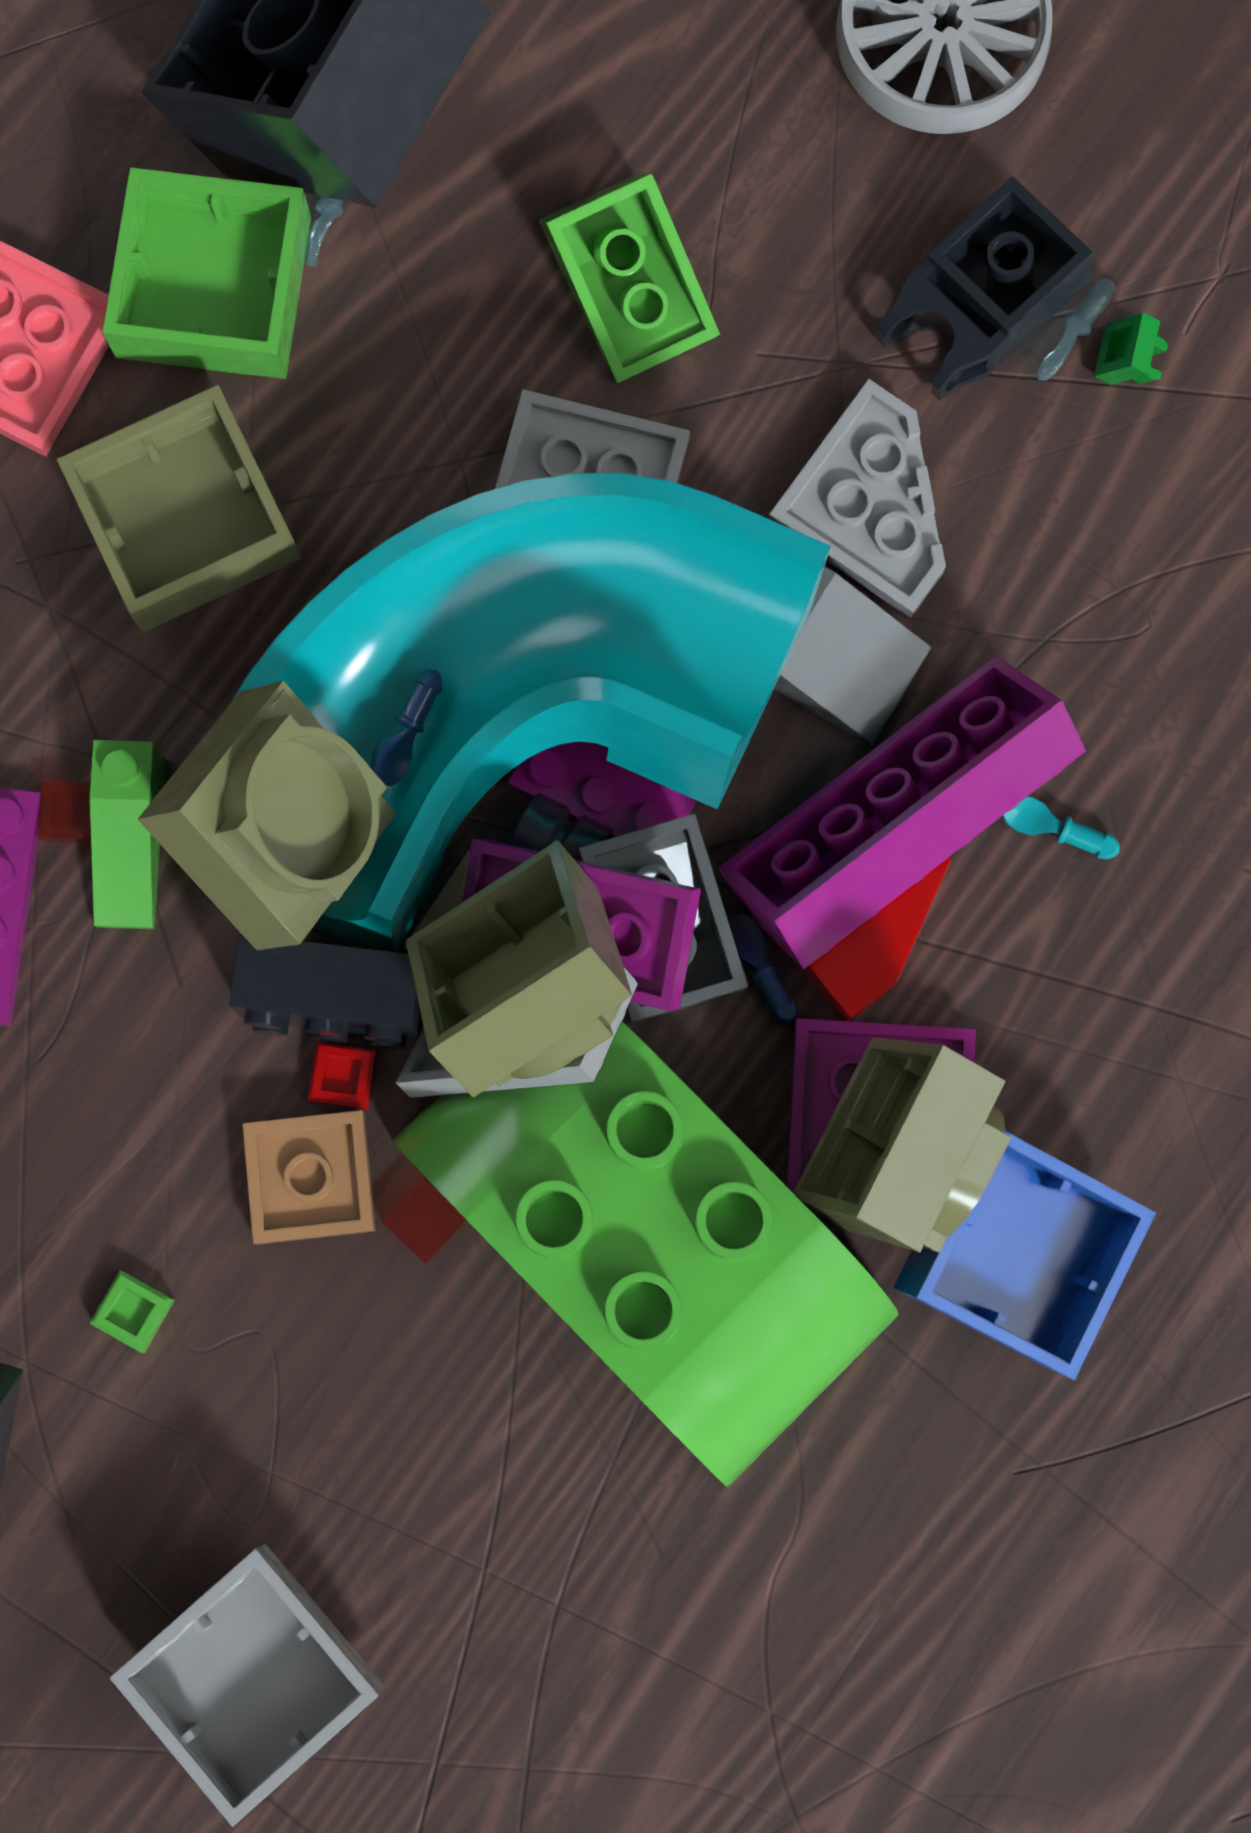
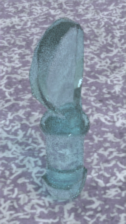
[305,196,343,267]

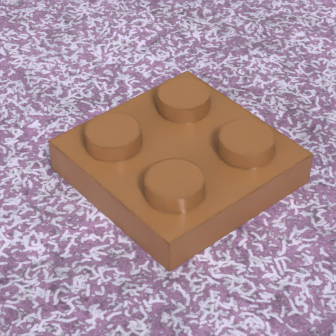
[243,1110,376,1245]

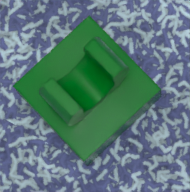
[1094,312,1168,385]

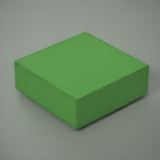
[89,1270,175,1353]

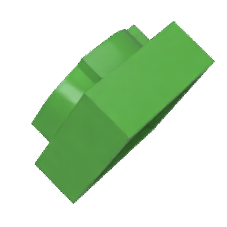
[103,167,311,379]

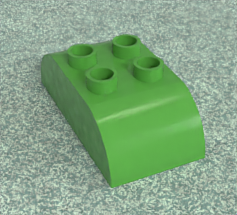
[392,1021,899,1488]

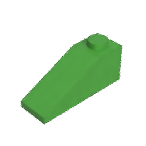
[90,740,165,929]

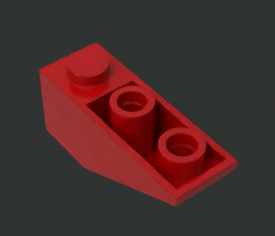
[802,857,952,1022]

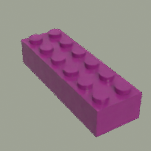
[718,655,1086,969]

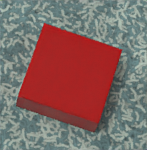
[308,1042,378,1111]

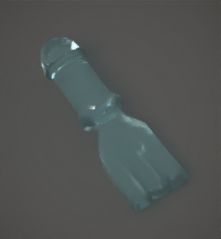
[1036,279,1116,381]

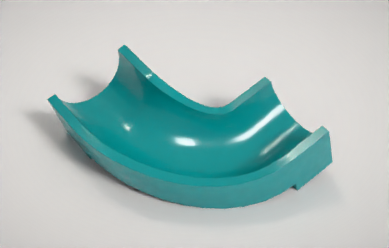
[180,473,831,953]

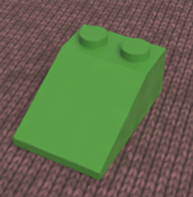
[539,172,720,383]

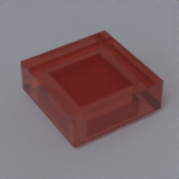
[38,780,91,843]
[382,1178,467,1264]

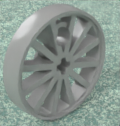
[836,0,1053,134]

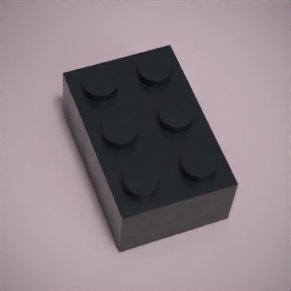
[229,934,424,1050]

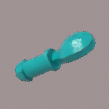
[1002,796,1120,859]

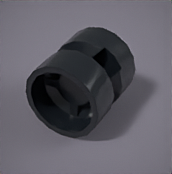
[510,792,613,861]

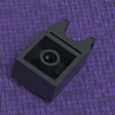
[875,176,1094,401]

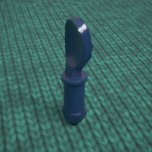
[370,669,442,787]
[727,912,799,1026]

